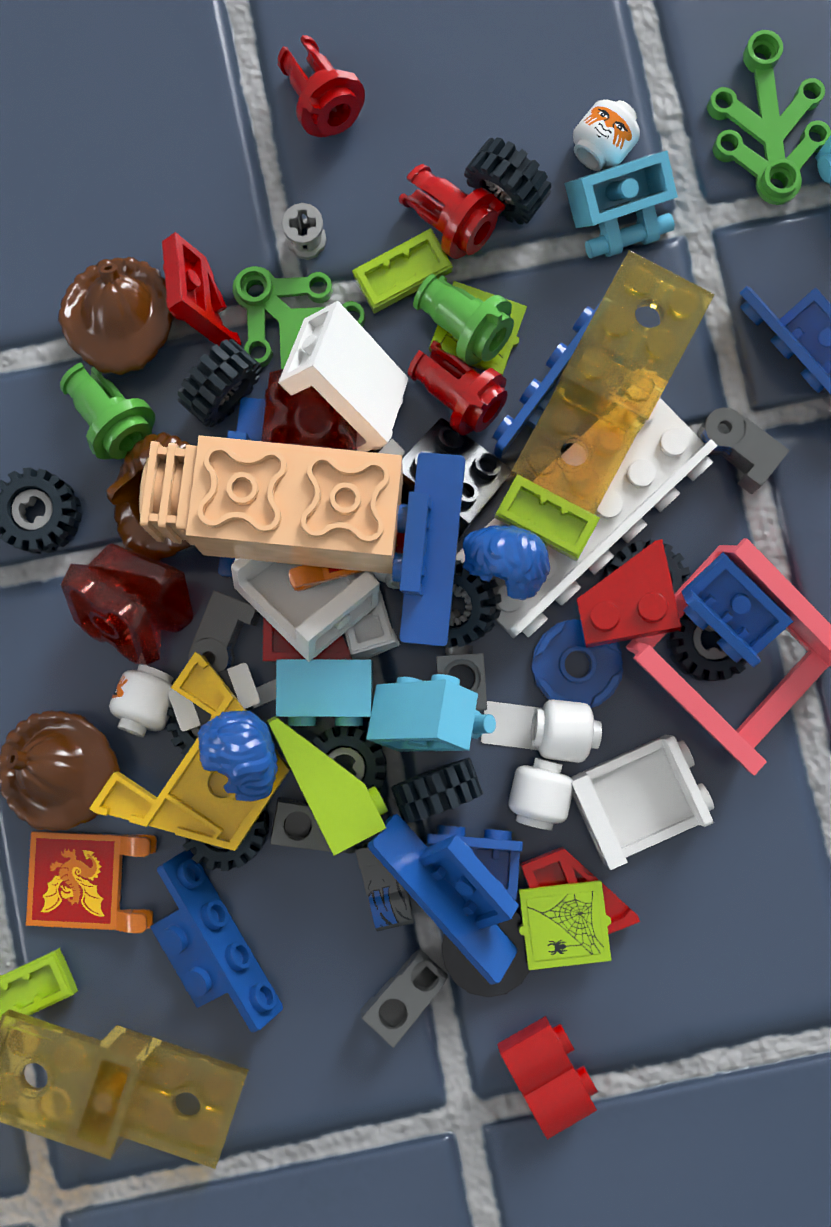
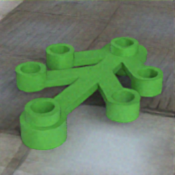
[707,30,831,205]
[233,266,365,397]

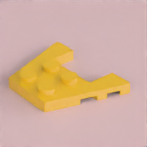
[89,652,290,851]

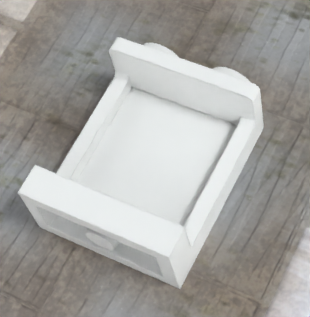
[278,301,409,452]
[231,558,380,662]
[570,735,714,870]

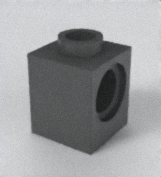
[436,645,487,710]

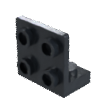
[401,418,512,543]

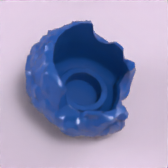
[463,525,550,600]
[197,711,278,802]

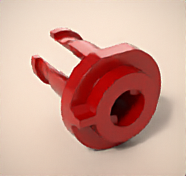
[277,35,365,137]
[399,164,505,259]
[408,340,508,435]

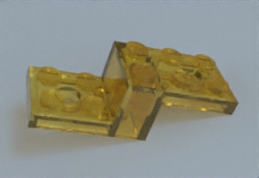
[510,250,715,514]
[0,1009,249,1169]

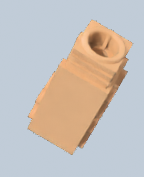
[139,435,403,574]

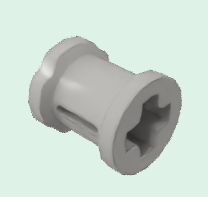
[282,203,327,260]

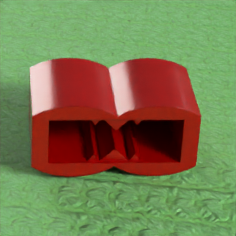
[497,1016,598,1140]

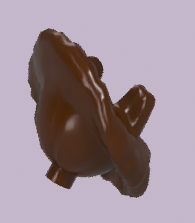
[58,257,175,375]
[106,432,192,561]
[0,710,121,831]

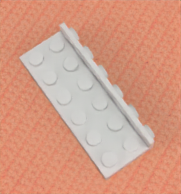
[456,380,718,638]

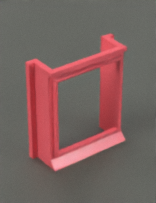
[626,538,831,776]

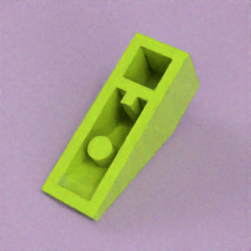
[267,716,388,855]

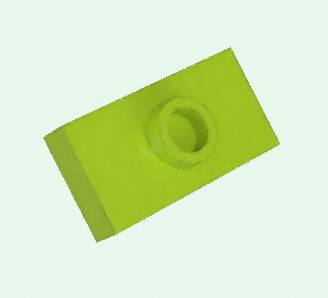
[352,228,453,314]
[494,474,600,561]
[0,948,78,1029]

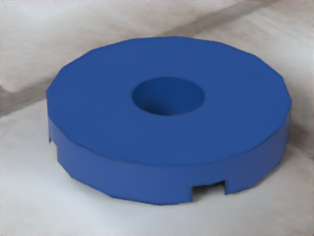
[531,619,623,708]

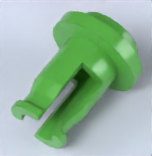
[413,273,514,366]
[60,362,155,460]

